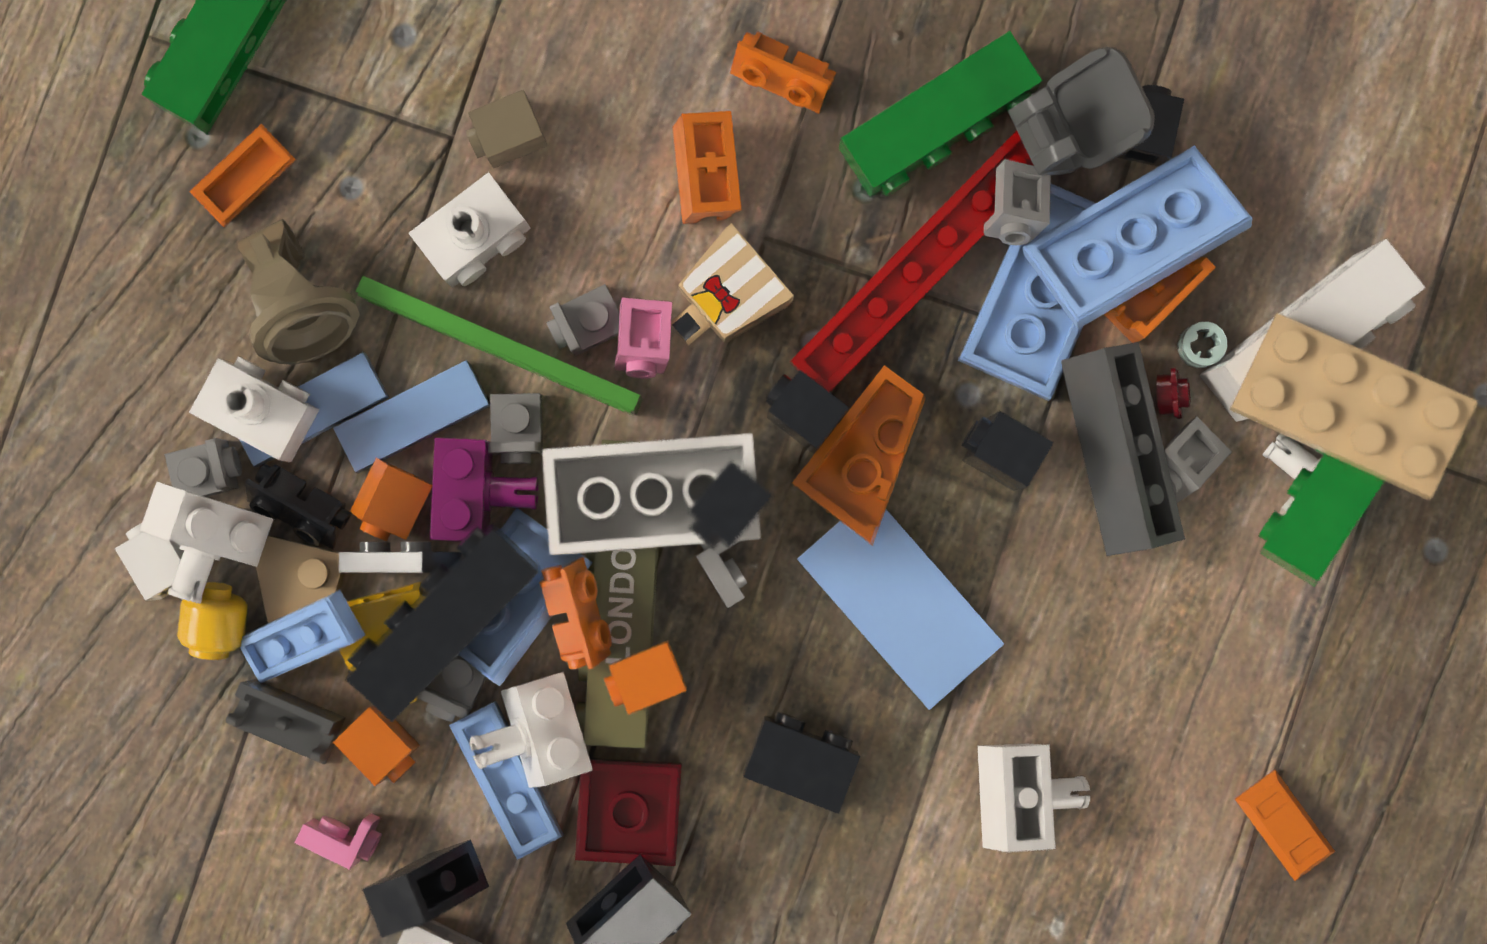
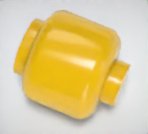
[177,582,248,660]

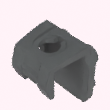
[1008,47,1155,176]

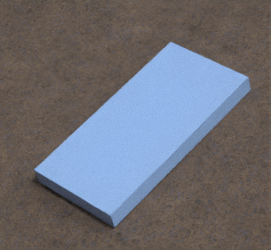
[1023,145,1253,329]
[958,184,1096,401]
[797,510,1004,710]

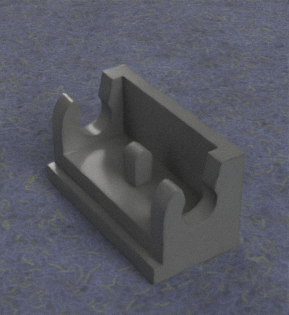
[226,679,346,764]

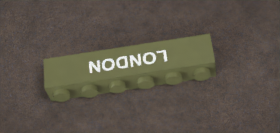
[576,440,659,748]

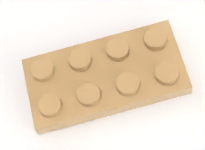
[1229,313,1478,500]

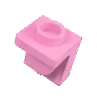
[615,298,672,379]
[294,813,382,870]

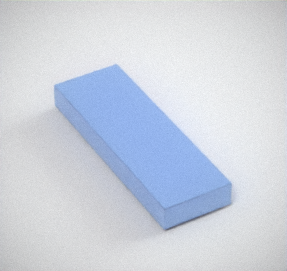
[239,352,389,467]
[333,360,490,473]
[240,590,365,683]
[449,701,563,860]

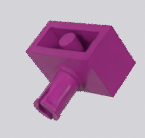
[430,438,539,541]

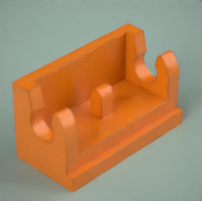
[672,111,742,224]
[1104,257,1216,343]

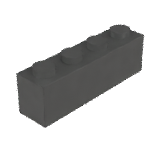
[1061,342,1185,556]

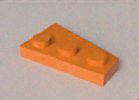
[792,365,926,546]

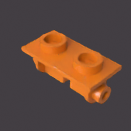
[730,31,837,114]
[539,557,611,669]

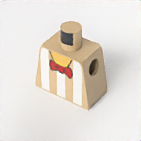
[671,223,794,345]

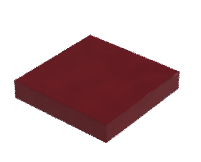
[575,758,682,866]

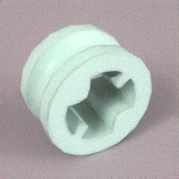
[1177,321,1227,368]

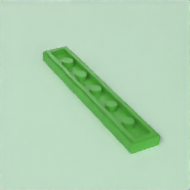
[356,276,643,416]

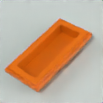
[189,124,296,228]
[1235,770,1335,881]

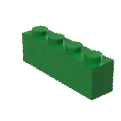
[141,0,287,135]
[839,31,1043,198]
[1258,449,1385,587]

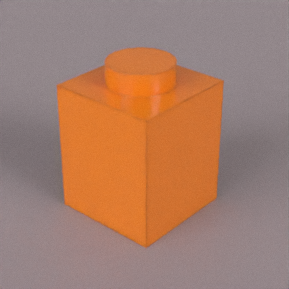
[350,457,432,541]
[604,640,687,715]
[333,705,420,786]

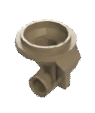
[237,219,360,365]

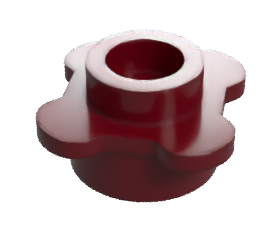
[1156,368,1191,419]

